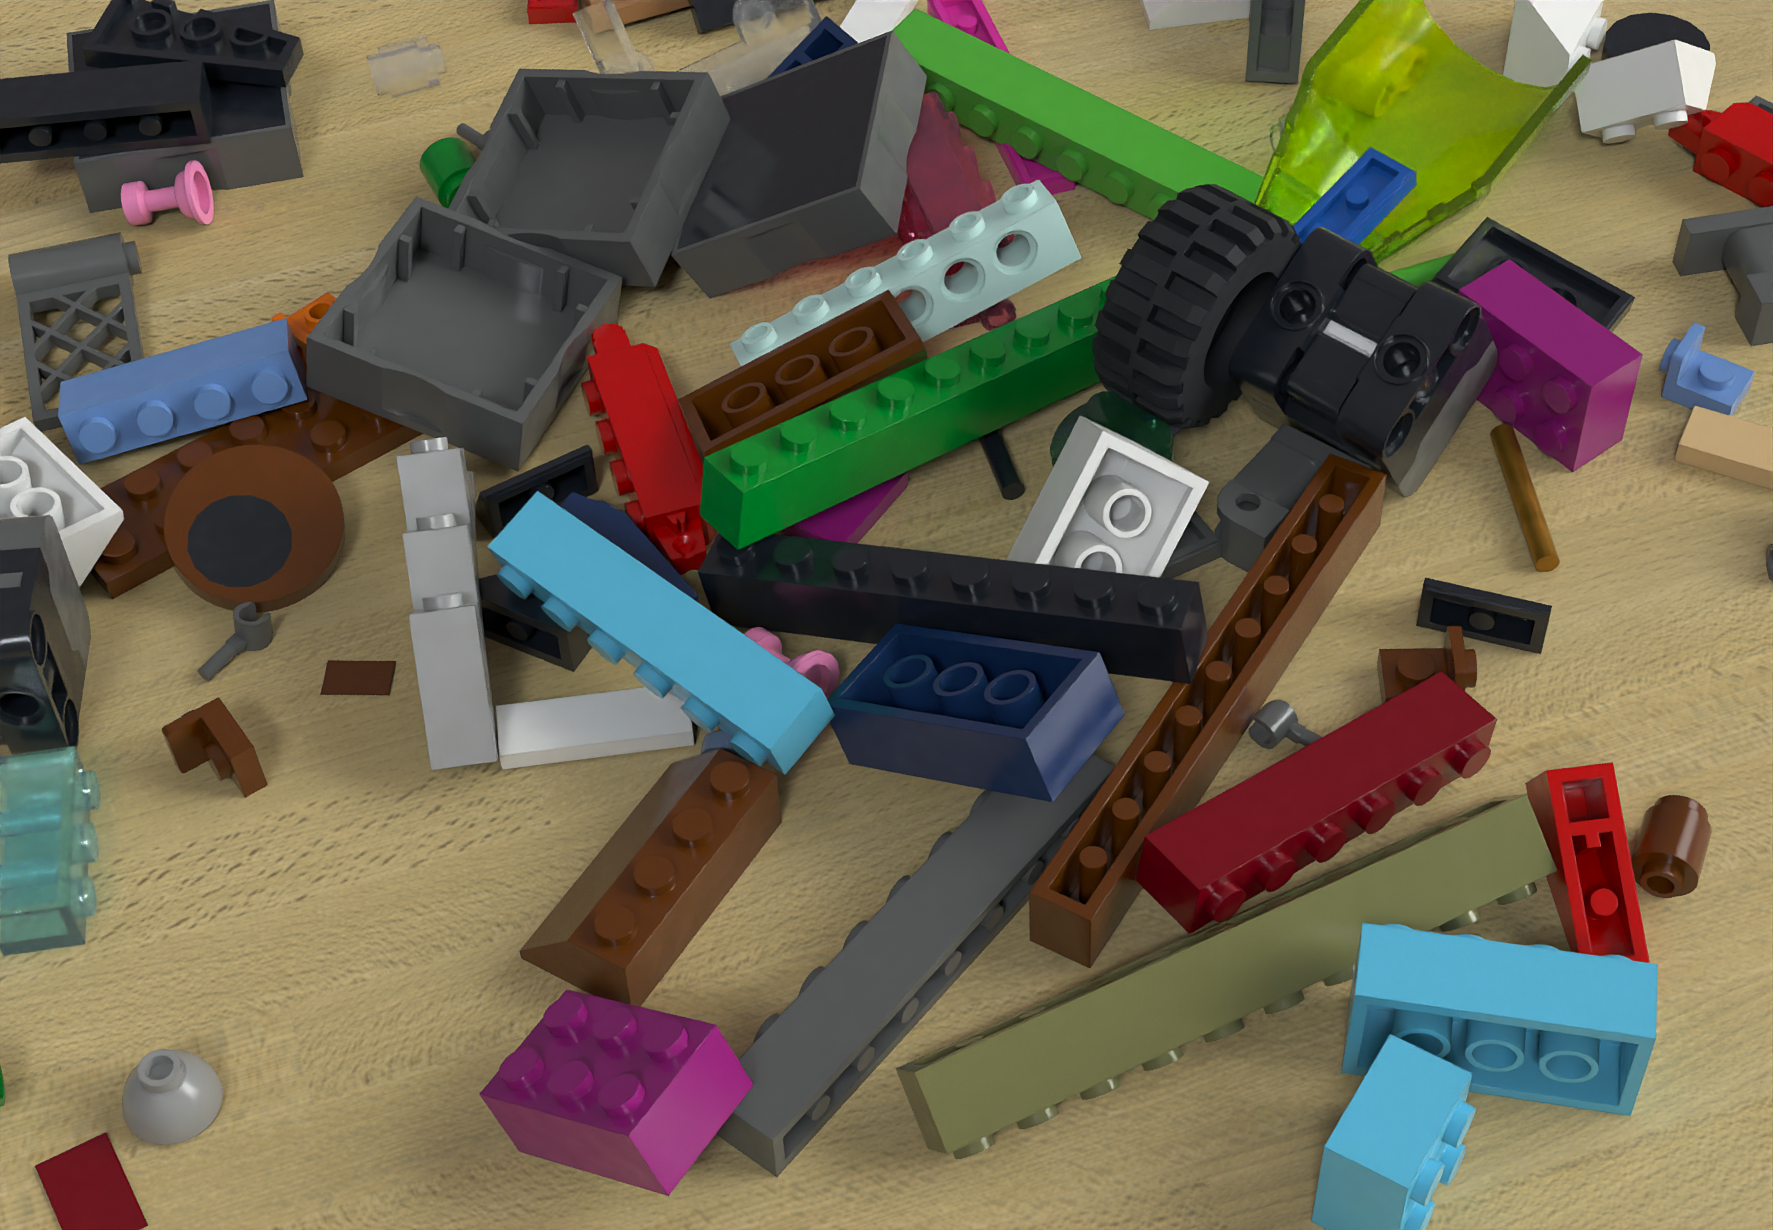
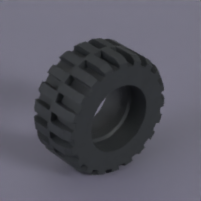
[1092,184,1302,429]

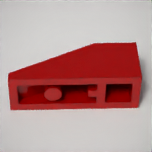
[1525,762,1650,963]

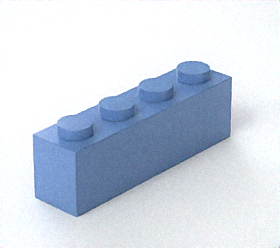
[58,318,307,464]

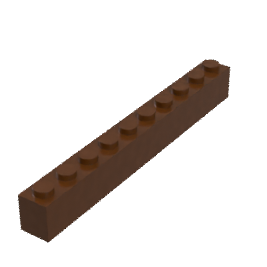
[1029,454,1387,968]

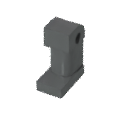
[1245,0,1305,84]
[1672,206,1773,346]
[1215,423,1372,572]

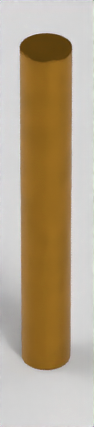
[1490,424,1560,572]

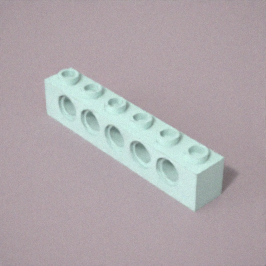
[730,179,1082,366]

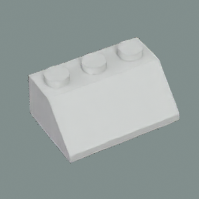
[1006,416,1209,577]
[0,417,124,588]

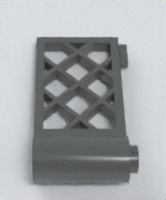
[8,232,144,432]

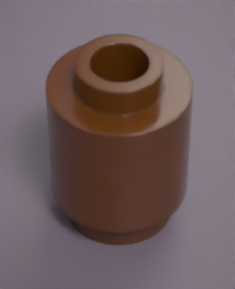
[1631,795,1712,898]

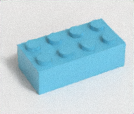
[1341,922,1658,1116]

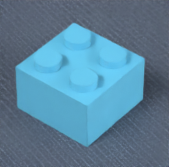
[1311,1034,1476,1230]

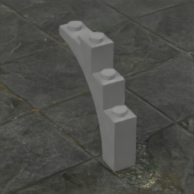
[396,437,499,770]

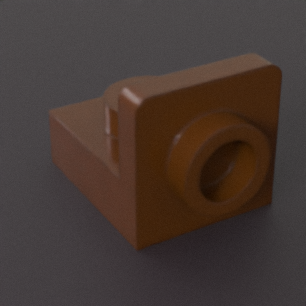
[1377,626,1477,704]
[162,697,268,798]

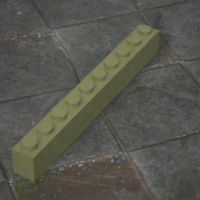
[896,794,1557,1159]

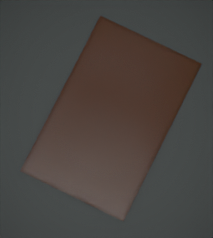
[321,660,396,695]

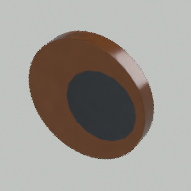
[164,444,345,613]

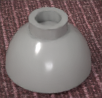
[122,1049,223,1145]

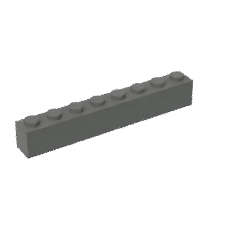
[716,754,1115,1177]

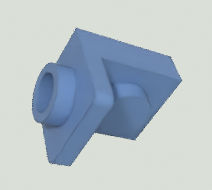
[1659,322,1755,416]

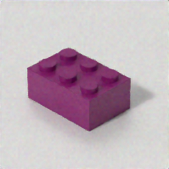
[1458,259,1643,472]
[479,989,754,1196]

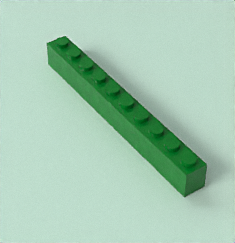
[700,275,1117,550]

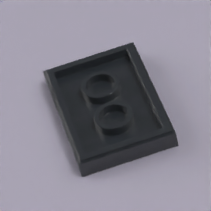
[1431,217,1635,332]

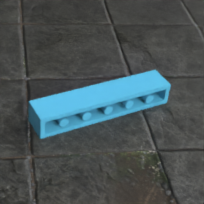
[488,491,835,775]

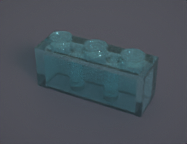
[0,746,100,956]

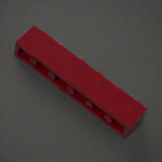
[1136,671,1497,934]

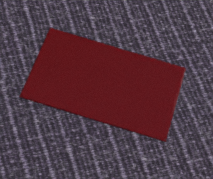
[35,1132,148,1230]

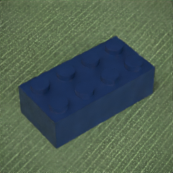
[827,623,1125,802]

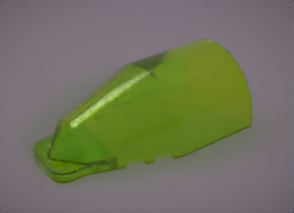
[1254,0,1592,267]

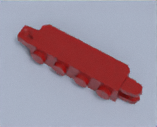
[1668,102,1773,207]
[581,323,718,575]

